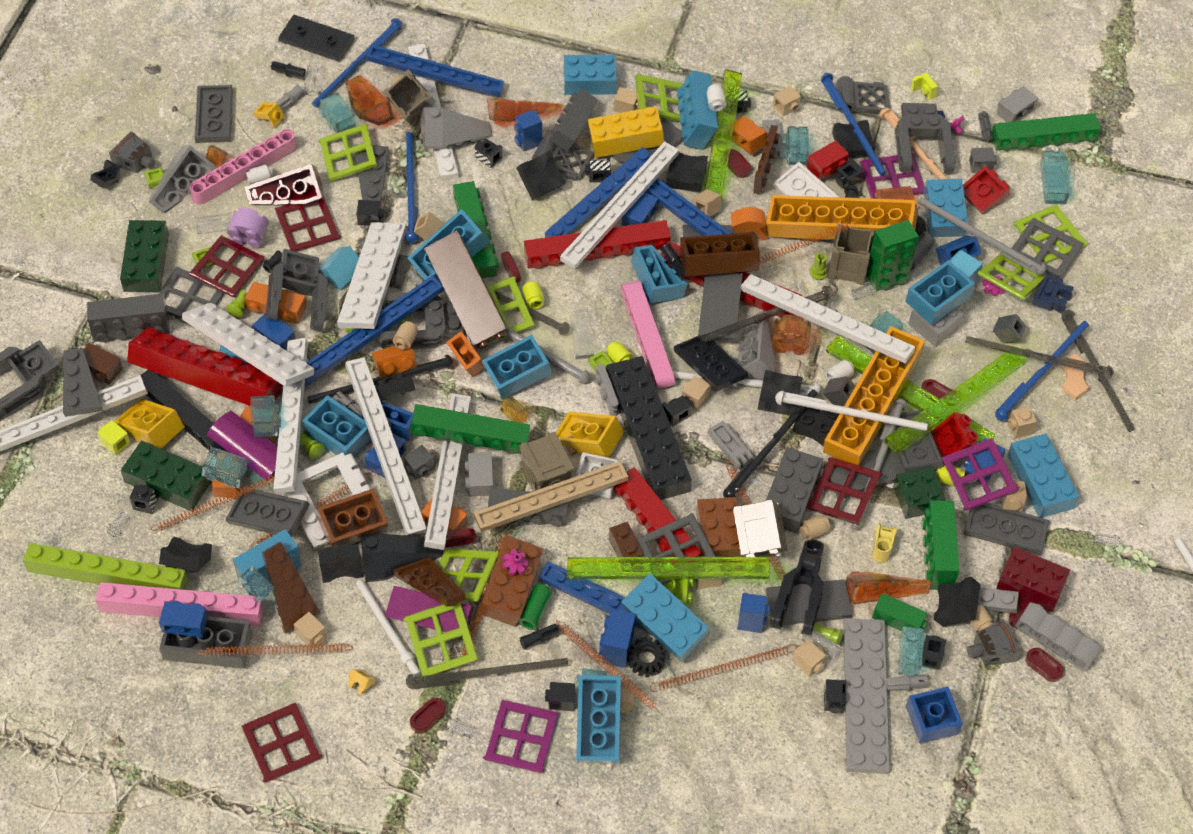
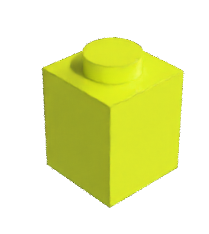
[97,420,130,455]

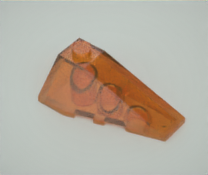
[345,75,395,126]
[487,97,563,125]
[845,571,931,605]

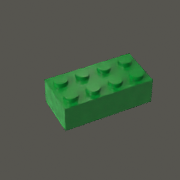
[866,220,919,292]
[921,500,960,590]

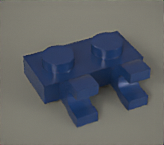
[1032,274,1074,314]

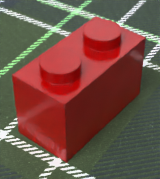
[806,141,849,180]

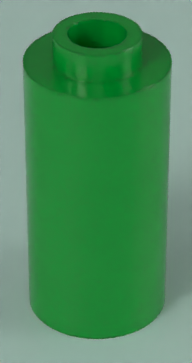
[518,584,552,630]

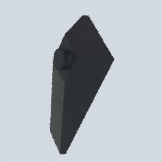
[361,534,444,582]

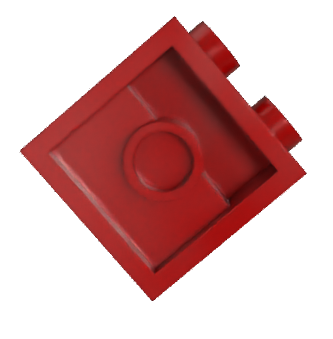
[963,166,1010,214]
[931,412,978,458]

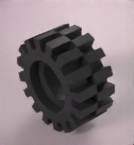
[628,637,666,677]

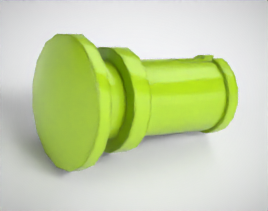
[810,252,828,280]
[226,290,246,319]
[299,432,325,460]
[812,623,843,648]

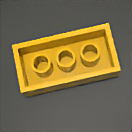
[588,106,664,158]

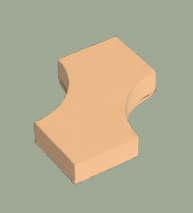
[1061,353,1089,400]

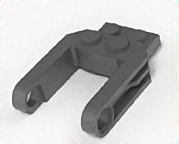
[894,103,955,173]
[265,249,328,332]
[379,293,464,349]
[0,340,60,421]

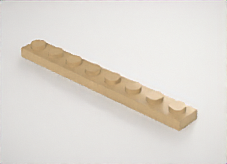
[474,461,628,532]

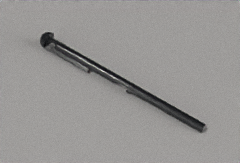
[307,355,454,404]
[723,389,818,498]

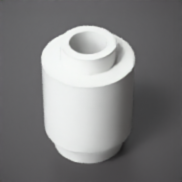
[706,84,726,111]
[246,164,274,185]
[826,360,854,382]

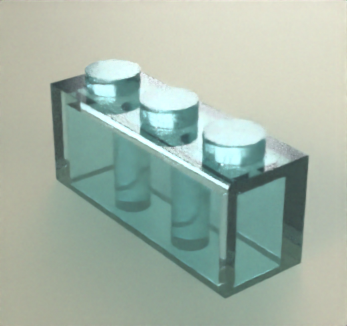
[1040,151,1072,204]

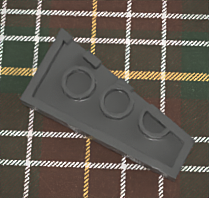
[353,144,389,206]
[63,348,103,417]

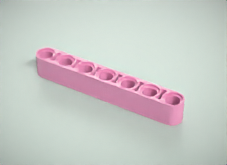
[190,129,297,204]
[621,280,675,389]

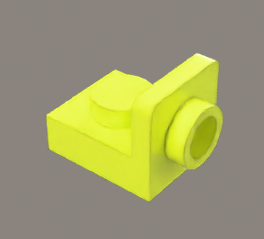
[911,73,938,100]

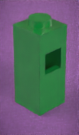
[872,593,928,638]

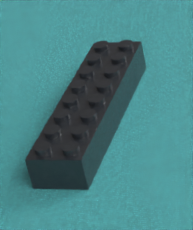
[606,356,692,500]

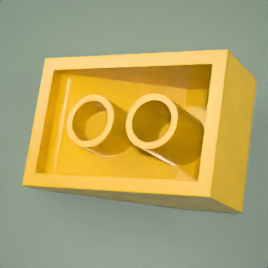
[114,398,185,449]
[556,412,624,458]

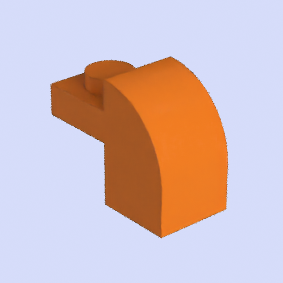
[731,207,768,240]

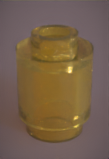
[500,397,528,423]

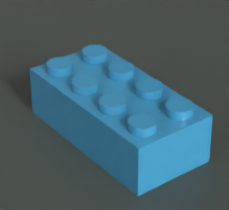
[676,70,718,150]
[407,209,490,284]
[1007,433,1080,518]
[621,573,710,663]
[576,675,621,764]

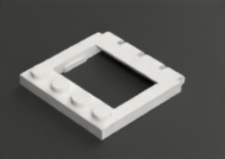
[284,453,371,550]

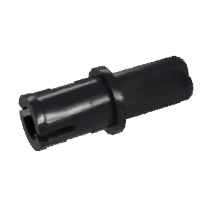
[271,61,306,79]
[660,242,685,278]
[519,624,560,650]

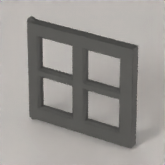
[1012,218,1084,278]
[159,267,227,319]
[637,513,717,585]

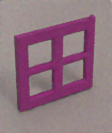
[860,153,924,199]
[942,438,1019,511]
[483,700,558,773]

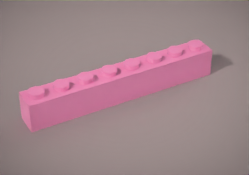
[96,582,264,626]

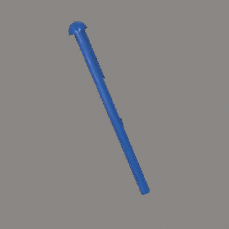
[312,18,402,107]
[821,73,886,177]
[405,132,419,244]
[995,321,1089,422]

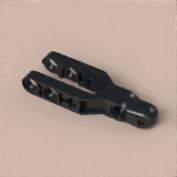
[771,540,824,636]

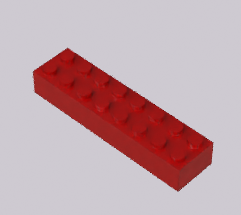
[127,327,282,411]

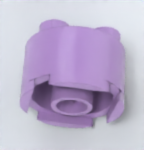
[227,208,269,248]

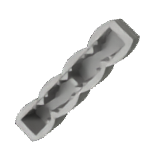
[1015,602,1101,671]

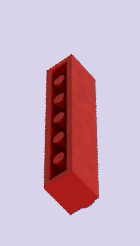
[614,467,702,567]

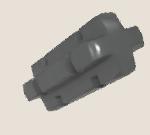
[978,111,993,142]

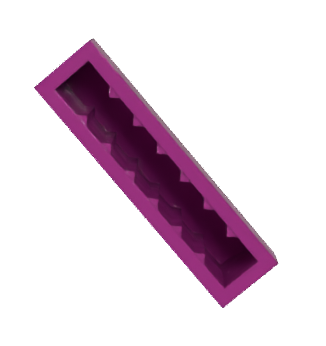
[207,410,278,481]
[385,585,474,637]

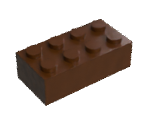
[680,232,760,276]

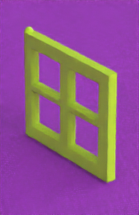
[635,74,683,122]
[318,124,377,182]
[1013,204,1088,264]
[977,254,1045,300]
[487,276,535,344]
[438,548,499,602]
[403,602,478,679]

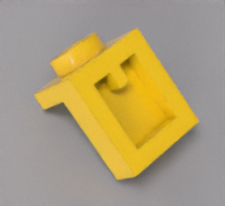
[253,102,285,127]

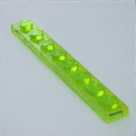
[704,69,743,199]

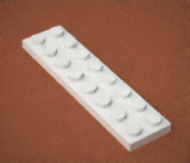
[337,222,407,329]
[182,303,314,387]

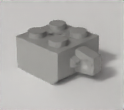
[908,305,964,347]

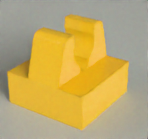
[348,669,376,694]

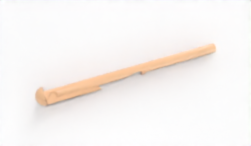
[880,108,969,206]

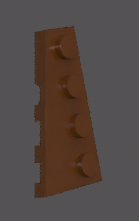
[753,125,780,195]
[262,542,320,633]
[393,557,466,607]

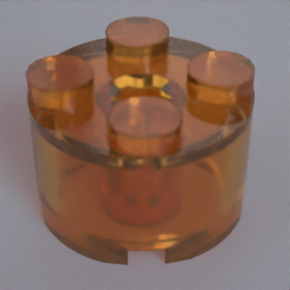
[772,315,811,355]

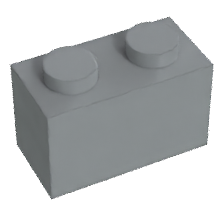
[996,86,1038,122]
[465,452,493,496]

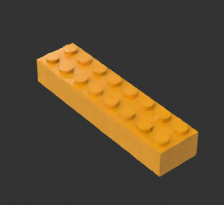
[766,195,918,241]
[823,326,925,466]

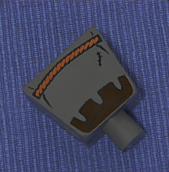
[109,131,155,173]
[967,619,1020,666]

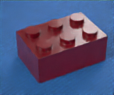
[996,546,1071,613]

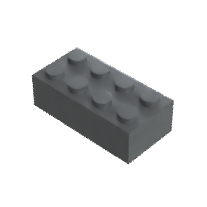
[87,294,170,342]
[766,447,824,534]
[159,616,252,669]

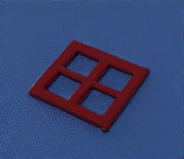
[275,196,341,252]
[188,235,265,298]
[807,457,883,525]
[241,702,322,782]

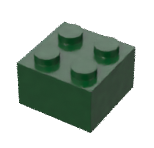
[893,467,946,519]

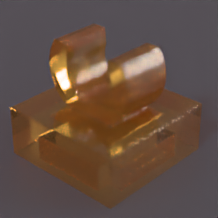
[206,145,228,168]

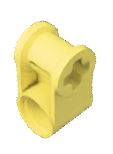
[872,523,897,563]

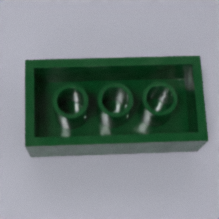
[120,220,169,293]
[120,440,212,512]

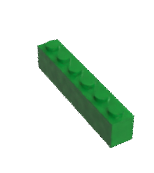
[992,113,1101,151]
[453,181,499,278]
[410,404,530,454]

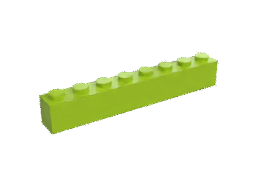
[23,543,189,590]

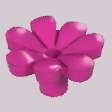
[950,115,965,134]
[982,275,1005,296]
[502,549,528,575]

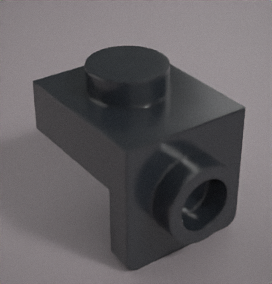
[90,160,120,188]

